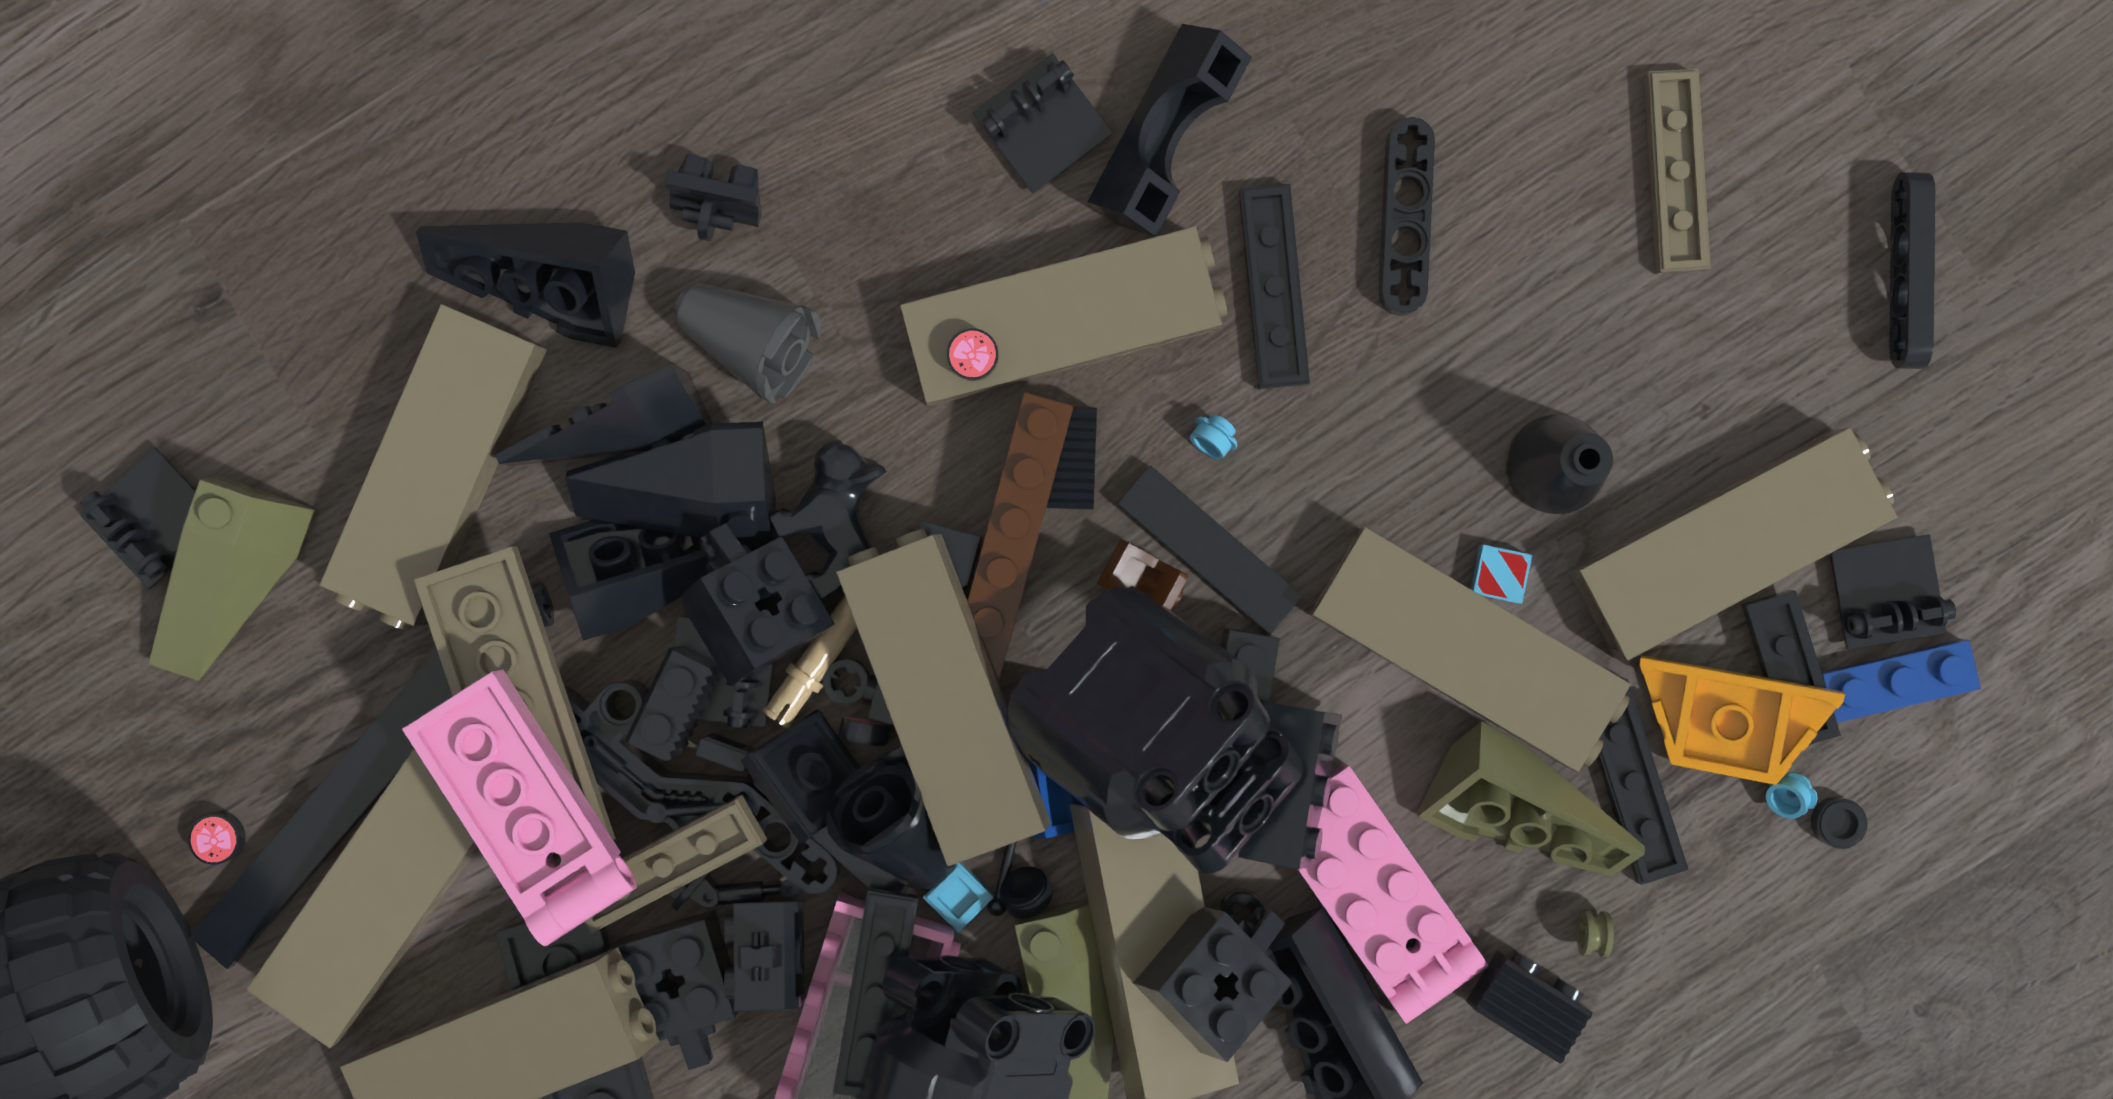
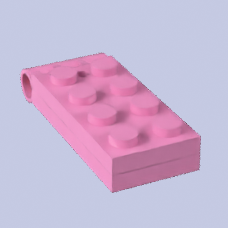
[402,669,637,946]
[1298,763,1489,1024]

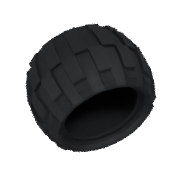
[0,853,213,1099]

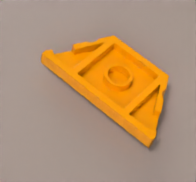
[1640,656,1845,785]

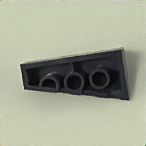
[1269,907,1423,1099]

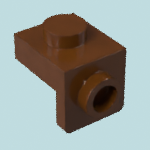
[1097,539,1188,610]

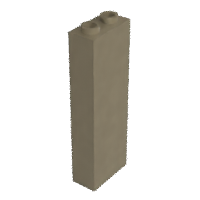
[900,226,1228,407]
[319,304,547,630]
[1567,427,1898,661]
[1309,527,1631,772]
[836,528,1051,866]
[246,749,478,1048]
[1069,802,1239,1099]
[340,947,659,1099]

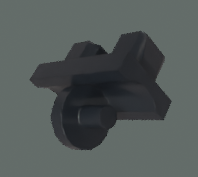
[665,154,762,241]

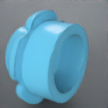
[1190,414,1238,460]
[1766,772,1818,819]

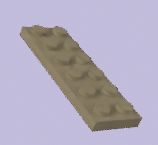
[413,546,616,860]

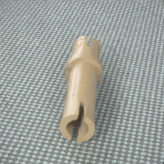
[762,595,857,728]

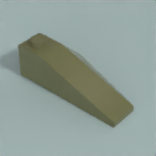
[148,475,316,681]
[1418,721,1645,877]
[1015,898,1114,1099]

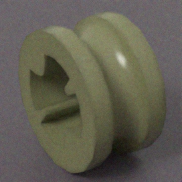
[1576,910,1614,958]

